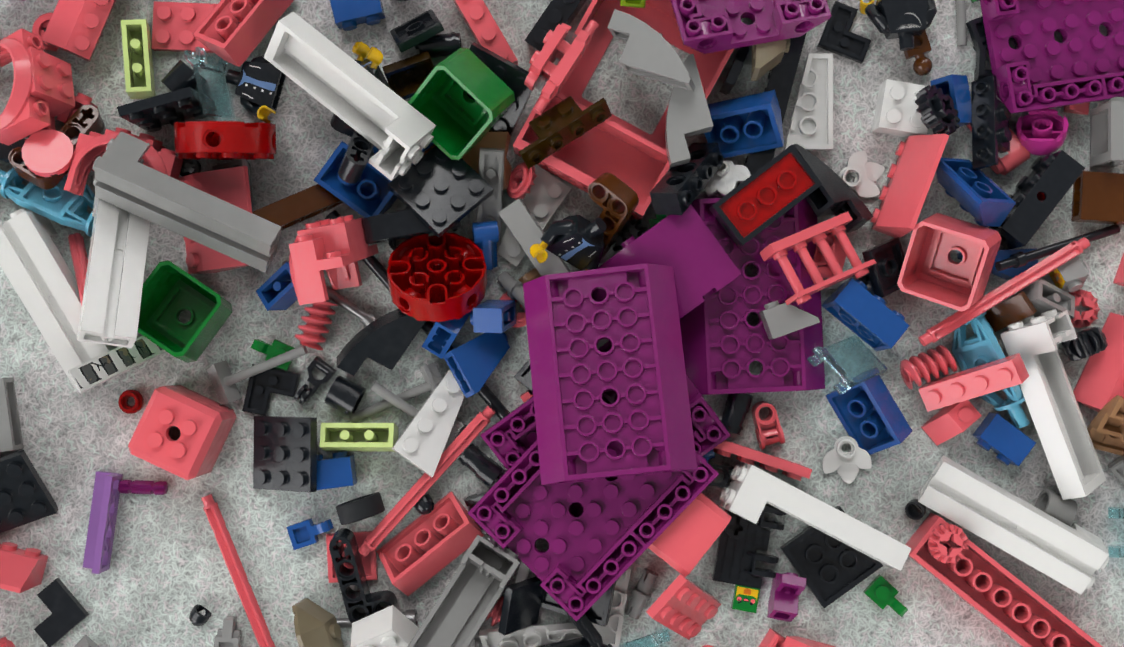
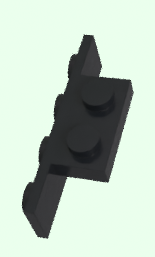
[971,75,1012,171]

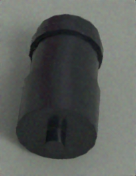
[415,32,462,58]
[721,393,753,435]
[458,443,503,487]

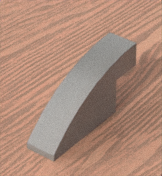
[607,9,695,92]
[665,54,713,168]
[0,377,24,452]

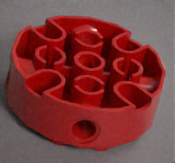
[174,121,277,160]
[387,232,487,322]

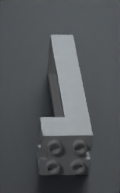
[92,131,281,272]
[498,198,608,348]
[407,535,520,647]

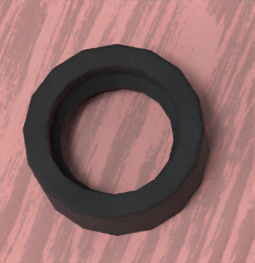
[336,492,385,525]

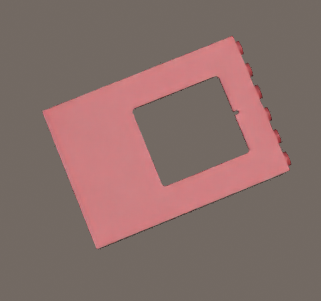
[513,0,734,220]

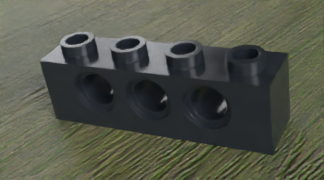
[650,143,723,215]

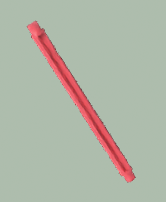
[918,237,1090,346]
[358,406,496,557]
[201,494,275,647]

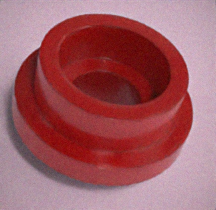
[118,390,144,414]

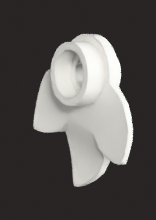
[838,151,885,198]
[705,160,751,197]
[822,436,872,484]

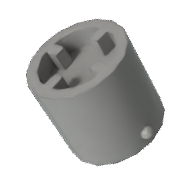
[1034,489,1077,526]

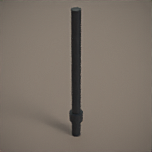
[995,224,1120,271]

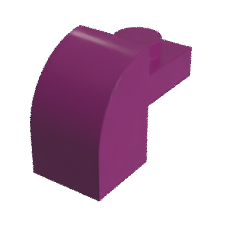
[767,572,806,622]

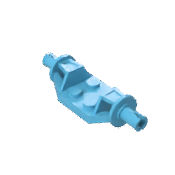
[0,168,95,237]
[952,310,1030,429]

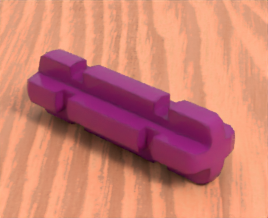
[118,480,168,495]

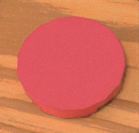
[22,129,75,177]

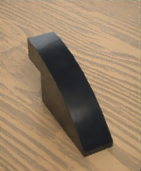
[793,144,874,233]
[336,309,425,376]

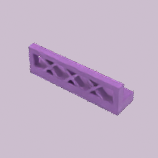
[83,471,123,574]

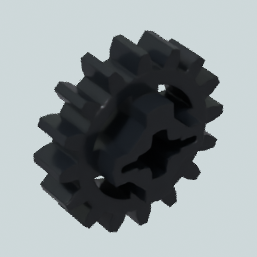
[915,85,960,135]

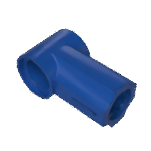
[472,221,499,270]

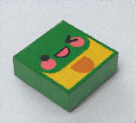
[731,584,760,613]

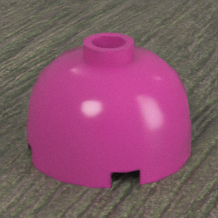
[1016,108,1069,156]

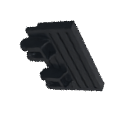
[712,484,786,589]

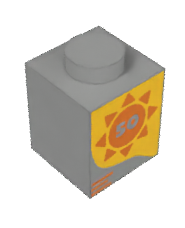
[1048,256,1089,292]

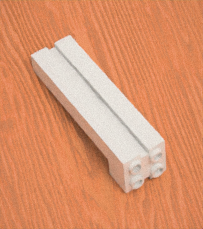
[264,12,436,181]
[77,197,150,348]
[0,208,116,389]
[1000,309,1106,500]
[918,455,1109,595]
[719,462,912,571]

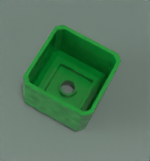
[408,48,515,160]
[137,260,232,363]

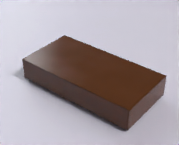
[984,291,1037,333]

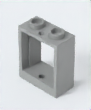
[1090,97,1124,168]

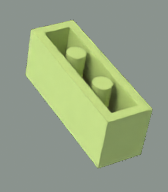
[121,19,156,99]
[319,423,399,452]

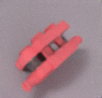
[524,20,599,115]

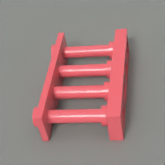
[760,211,876,305]

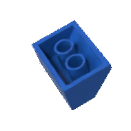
[704,90,784,158]
[314,141,397,218]
[936,157,1016,227]
[821,278,910,351]
[826,369,912,455]

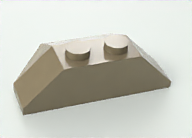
[751,39,790,81]
[292,598,344,647]

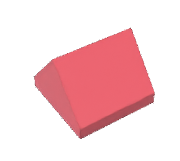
[759,628,786,647]

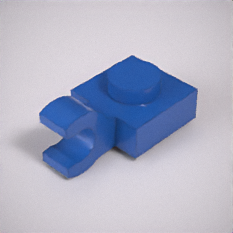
[286,518,334,550]

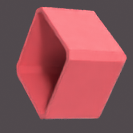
[897,213,1002,312]
[128,385,236,480]
[648,492,732,577]

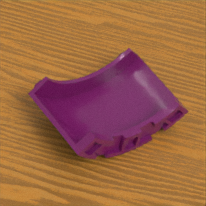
[592,205,741,319]

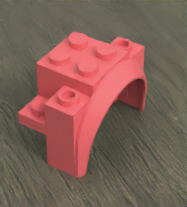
[0,28,75,146]
[63,127,183,196]
[289,215,379,305]

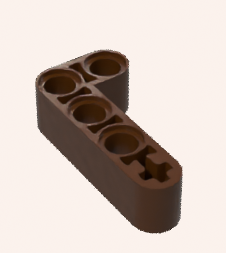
[8,105,104,190]
[588,173,639,259]
[252,184,344,230]

